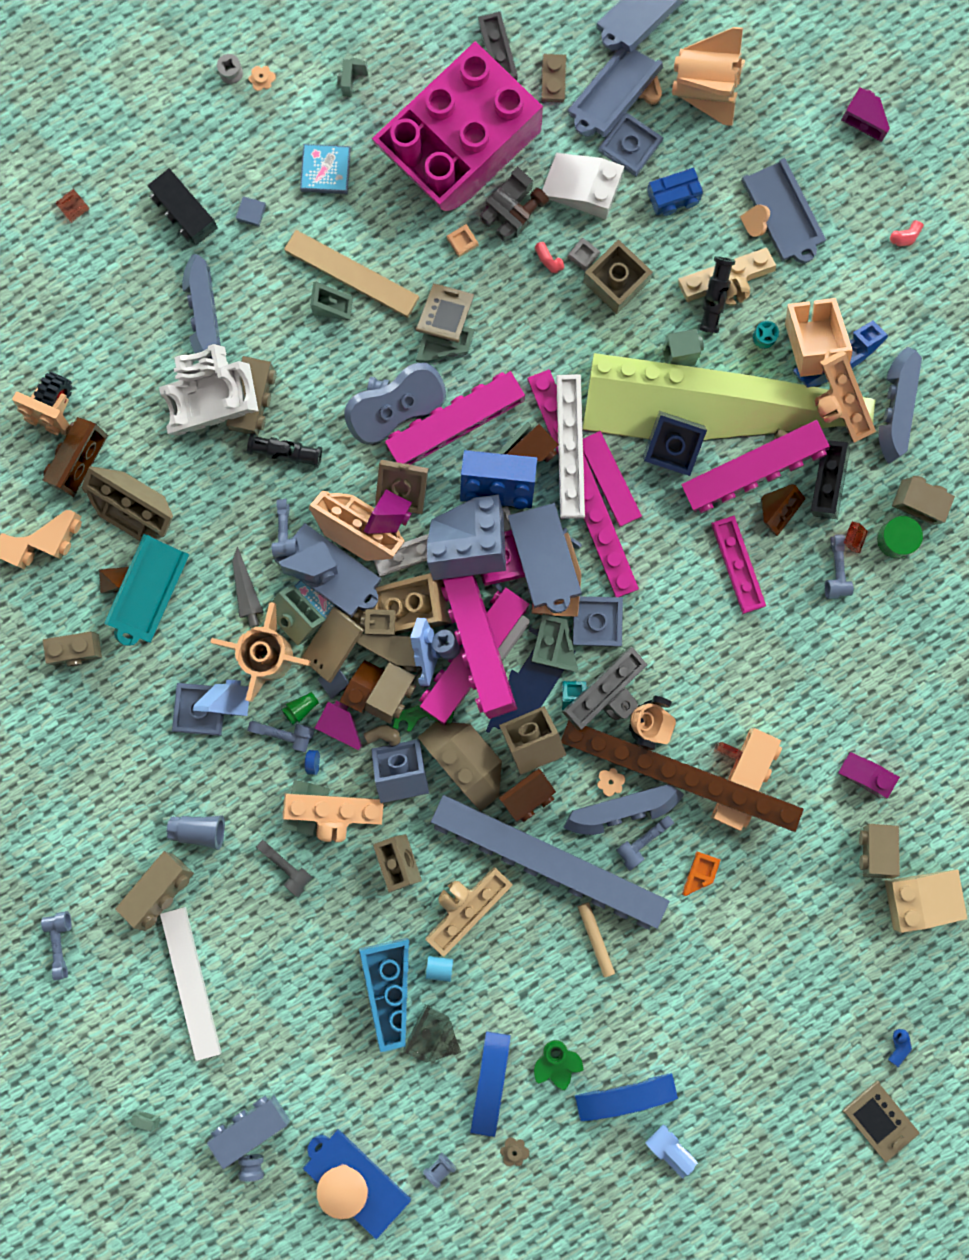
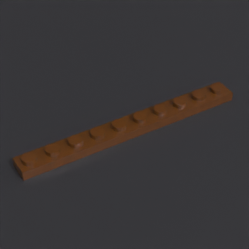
[561,720,804,832]

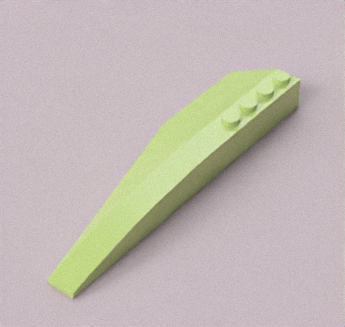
[582,353,876,441]

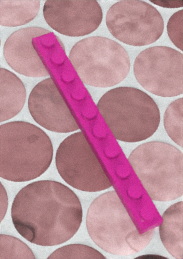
[527,369,639,597]

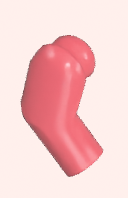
[890,220,924,246]
[534,242,564,274]

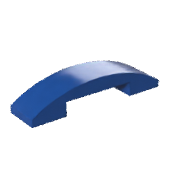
[793,320,888,388]
[470,1031,511,1137]
[575,1073,678,1121]

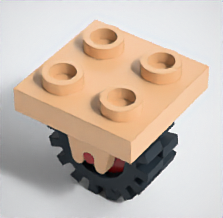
[12,372,72,436]

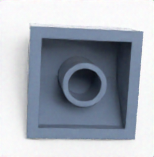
[371,739,429,803]

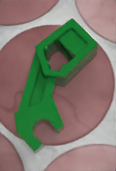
[393,704,454,732]

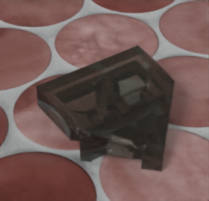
[403,1004,461,1064]

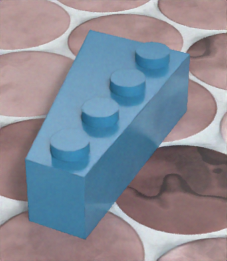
[359,938,409,1052]

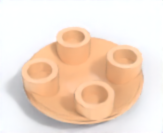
[317,1165,368,1219]

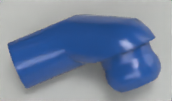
[888,1029,912,1067]

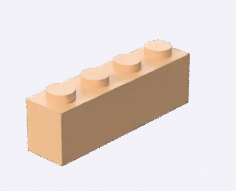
[710,728,782,831]

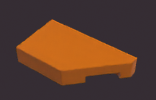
[682,851,721,896]

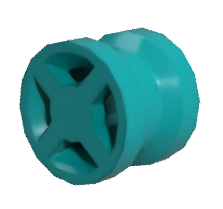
[752,321,779,349]

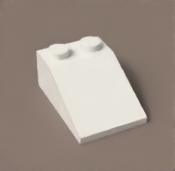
[542,153,624,219]

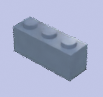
[207,1095,290,1169]

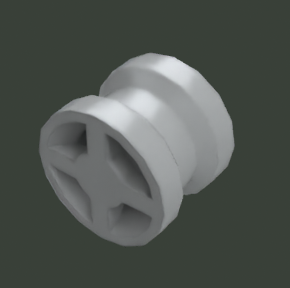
[217,54,243,84]

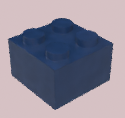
[643,411,707,476]

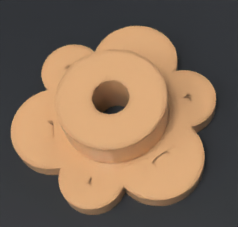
[249,66,276,91]
[597,768,625,797]

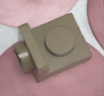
[361,609,396,635]

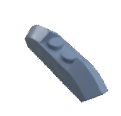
[182,254,221,359]
[879,347,922,464]
[563,784,684,835]

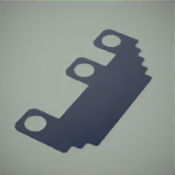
[485,615,576,733]

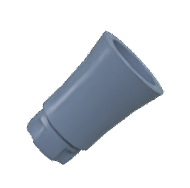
[167,815,225,850]

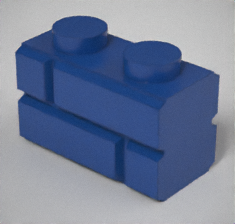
[647,167,703,216]

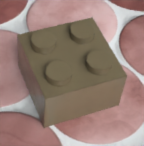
[583,239,653,314]
[499,706,566,775]

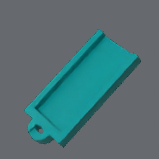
[104,534,190,646]

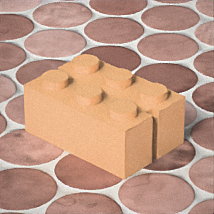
[785,298,853,377]

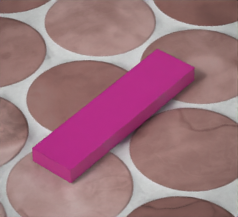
[583,431,642,527]
[711,515,766,614]

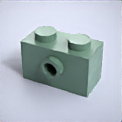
[662,329,704,367]
[265,585,326,645]

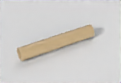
[577,902,615,977]

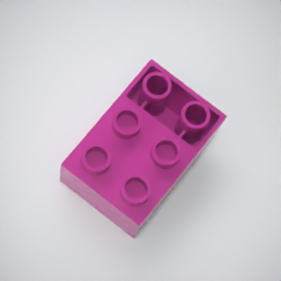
[372,41,543,211]

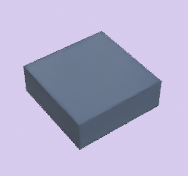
[236,196,266,227]

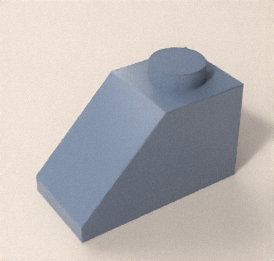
[279,541,338,584]

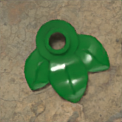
[534,1040,583,1091]

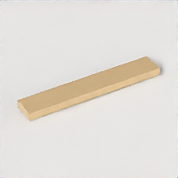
[284,230,419,318]

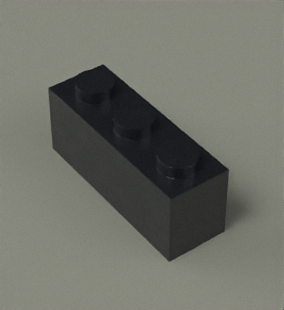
[147,168,218,246]
[811,440,850,520]

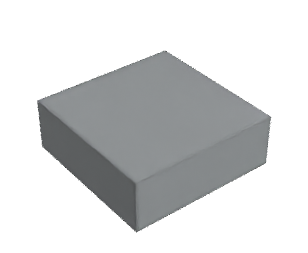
[567,237,601,272]

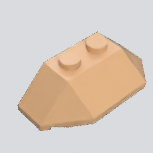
[309,491,404,561]

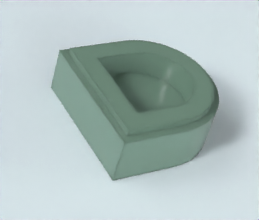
[131,1111,161,1132]

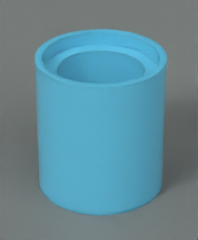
[426,956,453,982]

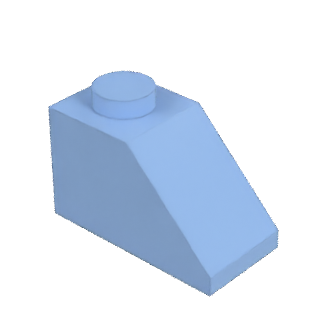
[193,680,249,716]

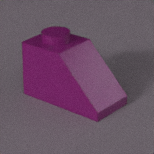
[841,87,890,142]
[363,490,412,534]
[315,700,363,751]
[838,752,900,799]

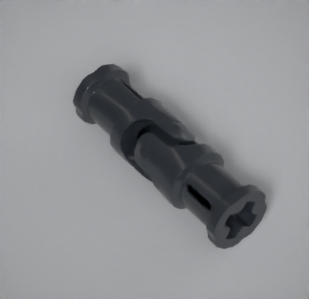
[698,256,736,333]
[247,433,323,468]

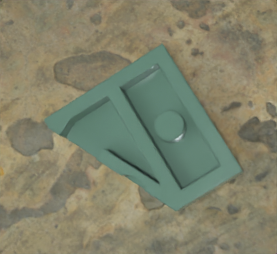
[416,326,475,363]
[531,614,578,673]

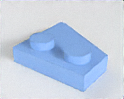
[410,618,441,686]

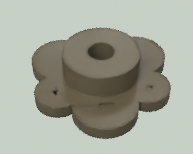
[500,1137,530,1166]

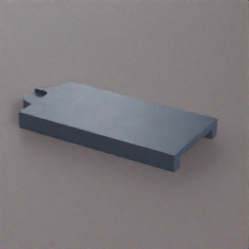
[596,0,685,53]
[568,47,663,137]
[741,158,826,263]
[508,503,582,613]
[274,523,381,618]

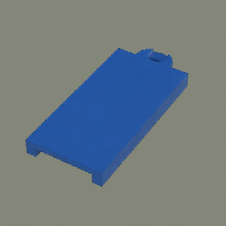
[303,1129,411,1240]

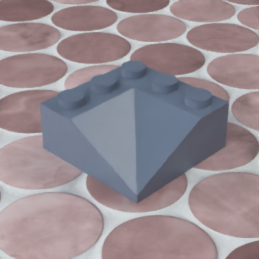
[427,495,506,580]

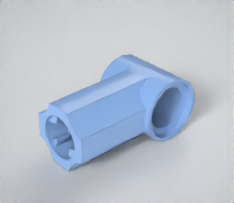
[645,1124,697,1179]

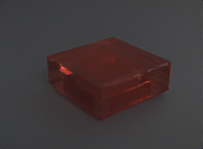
[55,189,90,223]
[844,521,868,553]
[713,742,743,761]

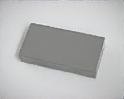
[498,615,530,661]

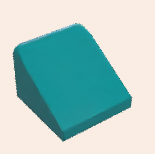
[562,681,587,710]

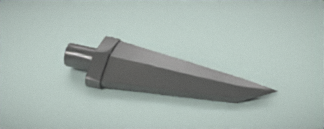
[232,546,263,628]

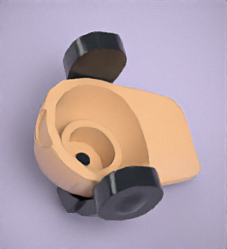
[629,696,676,750]

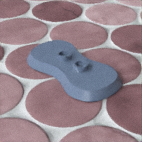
[344,363,446,445]

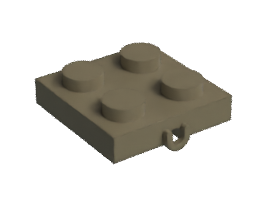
[375,460,429,514]

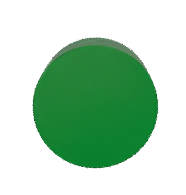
[877,516,923,559]

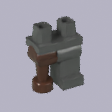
[480,166,549,242]

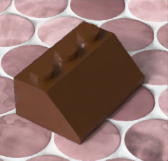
[42,417,108,497]

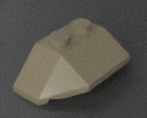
[81,466,173,541]
[418,721,502,812]

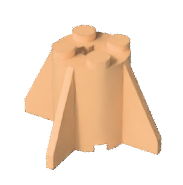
[672,27,745,126]
[211,602,311,702]

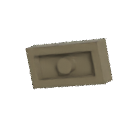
[541,54,566,103]

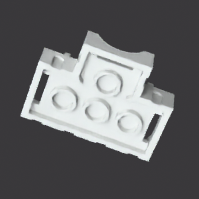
[159,344,258,436]

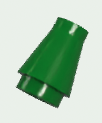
[281,692,319,725]

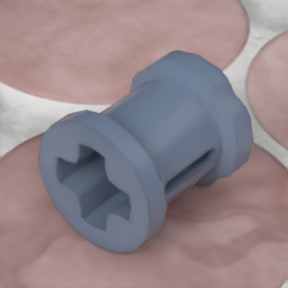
[423,1152,456,1188]

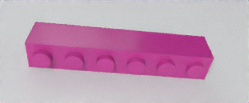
[385,371,525,465]
[681,420,830,514]
[441,575,517,719]
[419,587,530,726]

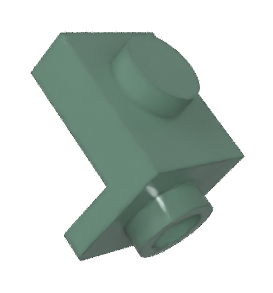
[337,58,368,97]

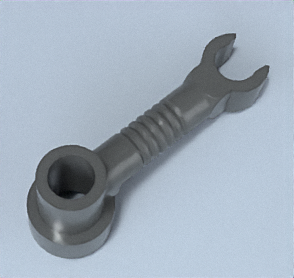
[256,840,313,898]

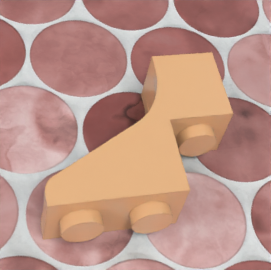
[0,510,82,570]

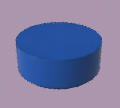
[305,750,320,775]

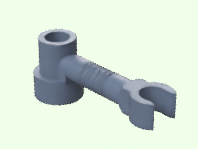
[272,499,299,558]
[824,534,854,599]
[247,721,315,752]
[616,815,674,871]
[41,911,72,980]

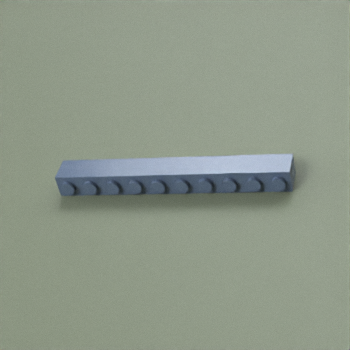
[431,795,670,930]

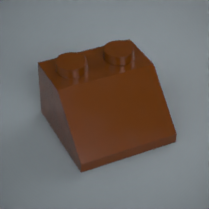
[499,768,556,823]

